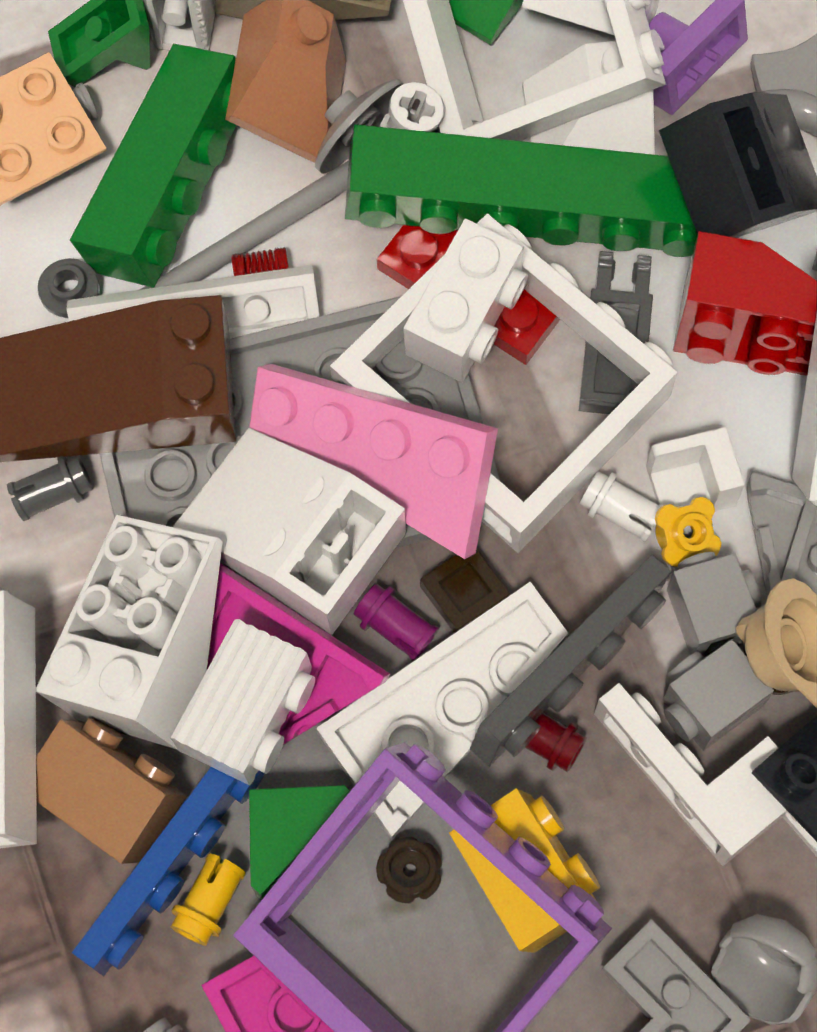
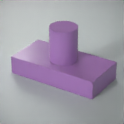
[649,0,748,115]

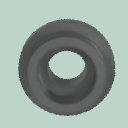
[38,258,100,318]

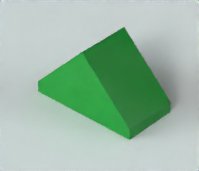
[249,785,350,900]

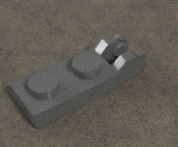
[578,251,653,414]

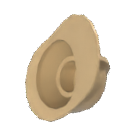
[736,578,817,707]

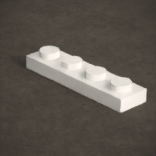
[66,265,320,339]

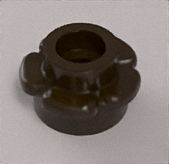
[376,837,442,904]

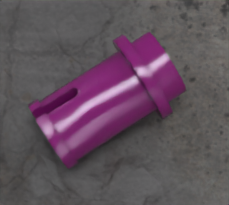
[353,583,439,661]

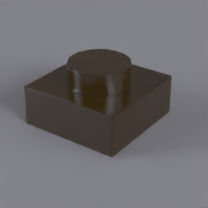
[420,550,510,633]

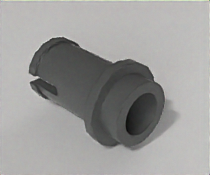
[7,456,93,521]

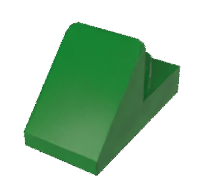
[48,0,150,87]

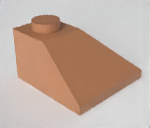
[225,0,346,163]

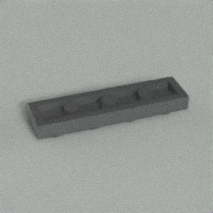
[470,555,672,767]

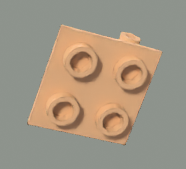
[0,52,107,206]

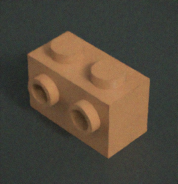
[36,717,188,864]

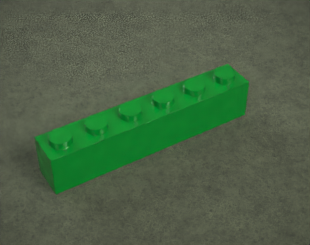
[345,124,698,257]

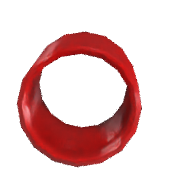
[231,247,289,276]

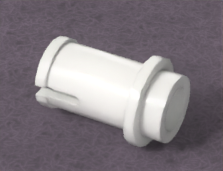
[579,471,662,542]

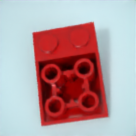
[673,231,817,376]

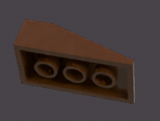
[0,295,236,462]

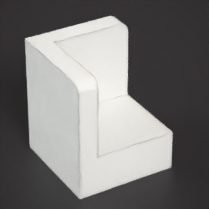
[646,427,745,511]

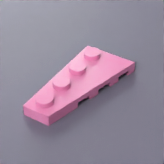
[249,364,498,559]

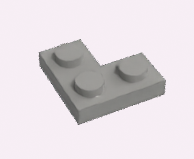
[602,919,751,1032]

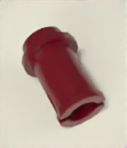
[525,713,587,772]

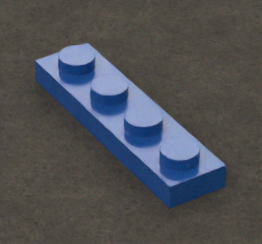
[72,767,265,976]

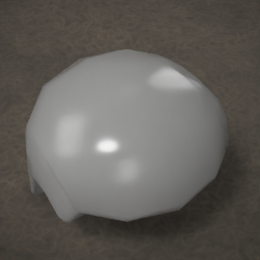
[711,914,817,1025]

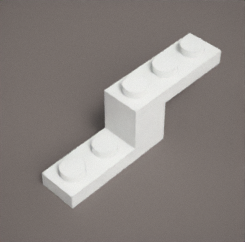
[594,683,817,866]

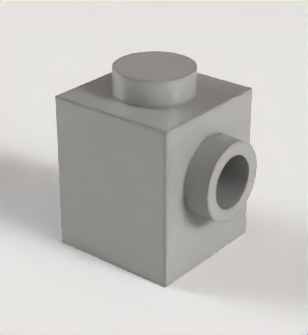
[667,552,761,657]
[663,639,774,751]

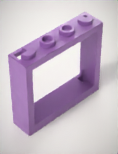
[233,742,612,1032]

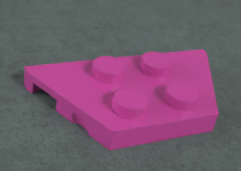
[207,563,390,745]

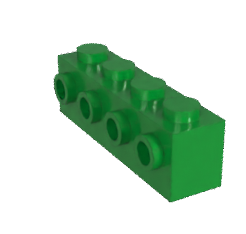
[70,43,237,288]

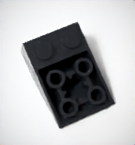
[659,92,817,238]

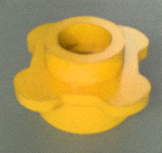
[655,497,721,567]

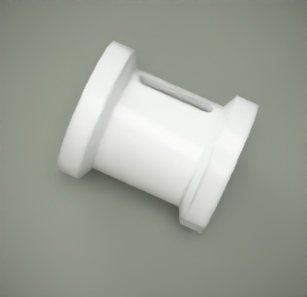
[379,82,444,132]

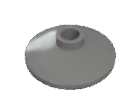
[315,79,404,174]

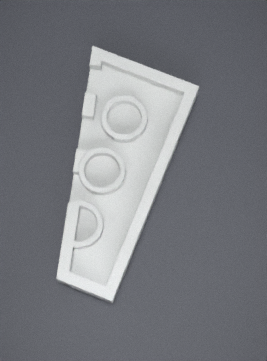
[316,582,568,840]

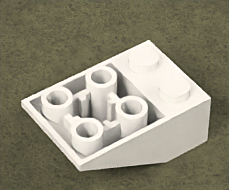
[173,428,406,635]
[36,515,223,749]

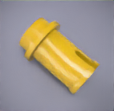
[170,853,246,946]

